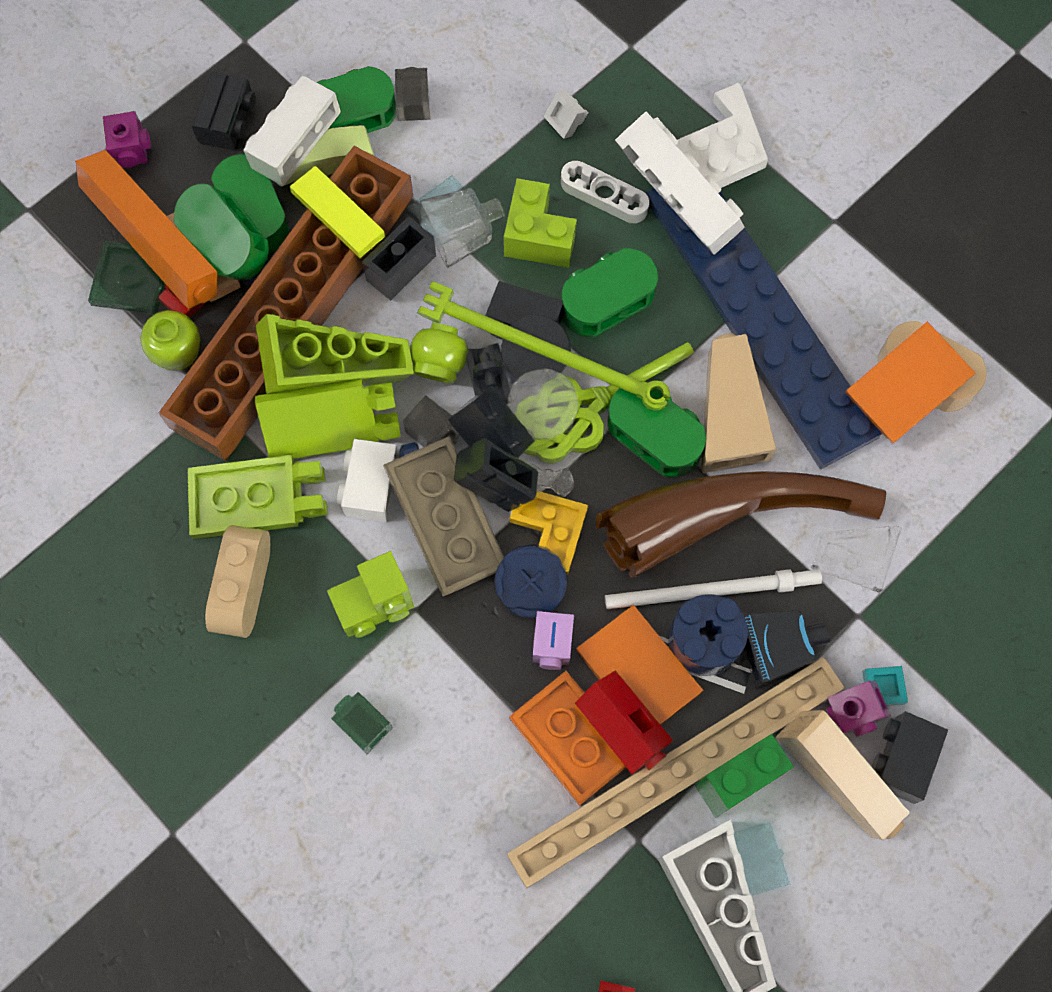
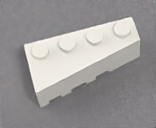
[615,111,745,255]
[658,820,776,992]

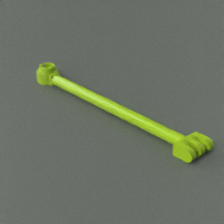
[417,281,670,411]

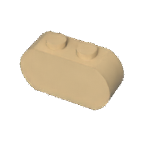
[878,321,987,412]
[205,525,270,638]

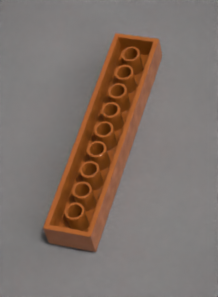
[158,145,414,462]

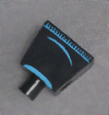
[744,610,830,689]

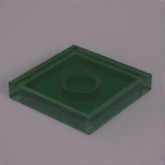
[88,241,165,314]

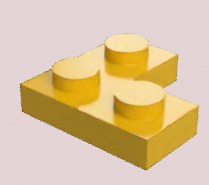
[510,491,588,575]

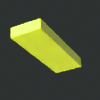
[290,166,385,258]

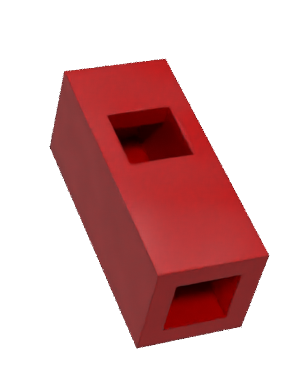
[575,670,673,774]

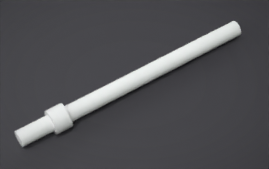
[605,569,822,609]

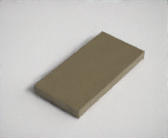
[383,436,504,597]

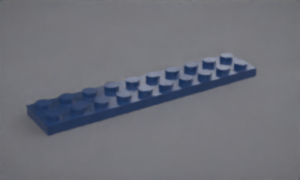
[646,188,882,470]

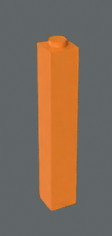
[75,150,218,309]

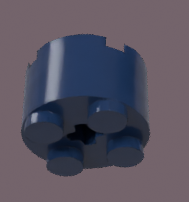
[668,594,748,676]

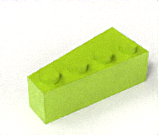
[256,314,414,394]

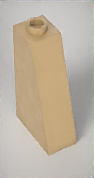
[701,333,776,473]
[775,710,909,840]

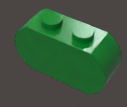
[316,66,397,133]
[212,154,290,255]
[174,184,269,281]
[561,248,658,338]
[607,381,706,478]

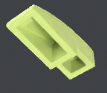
[277,126,374,187]

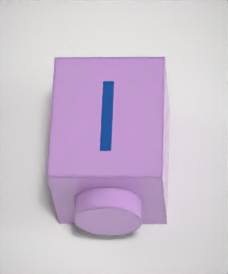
[533,611,574,670]

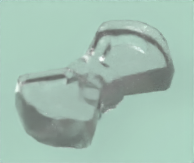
[530,464,574,497]

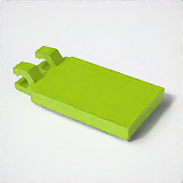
[255,379,401,459]
[188,455,328,539]

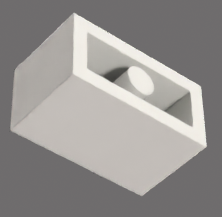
[337,439,399,522]

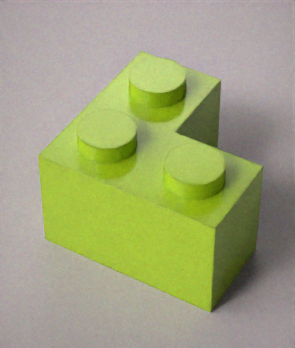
[504,178,577,268]
[327,551,415,638]

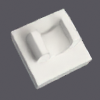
[544,90,588,139]

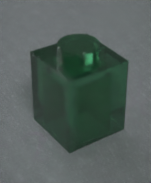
[331,692,393,755]

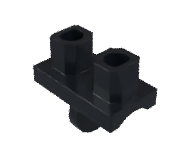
[467,343,512,404]

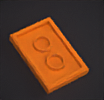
[845,321,976,445]
[576,605,703,725]
[509,671,626,807]

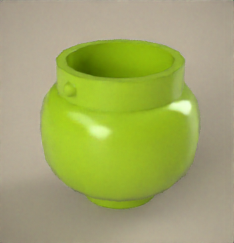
[140,310,201,371]
[410,323,468,384]

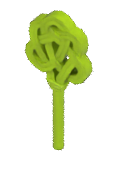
[515,342,694,464]

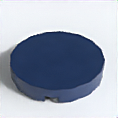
[495,544,568,618]

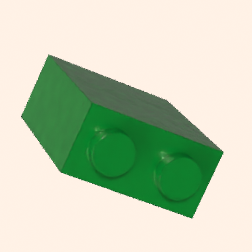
[695,733,794,818]

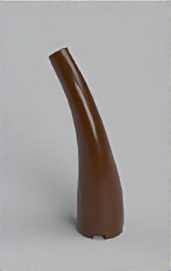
[596,471,886,578]

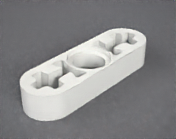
[561,161,649,223]

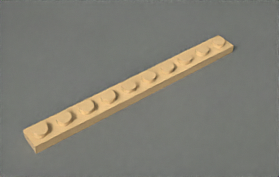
[507,657,845,889]

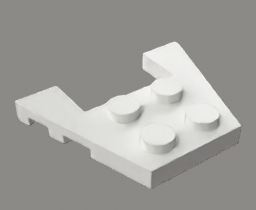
[654,83,768,188]

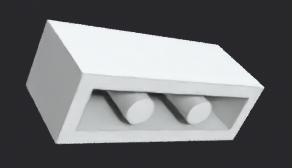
[243,75,341,186]

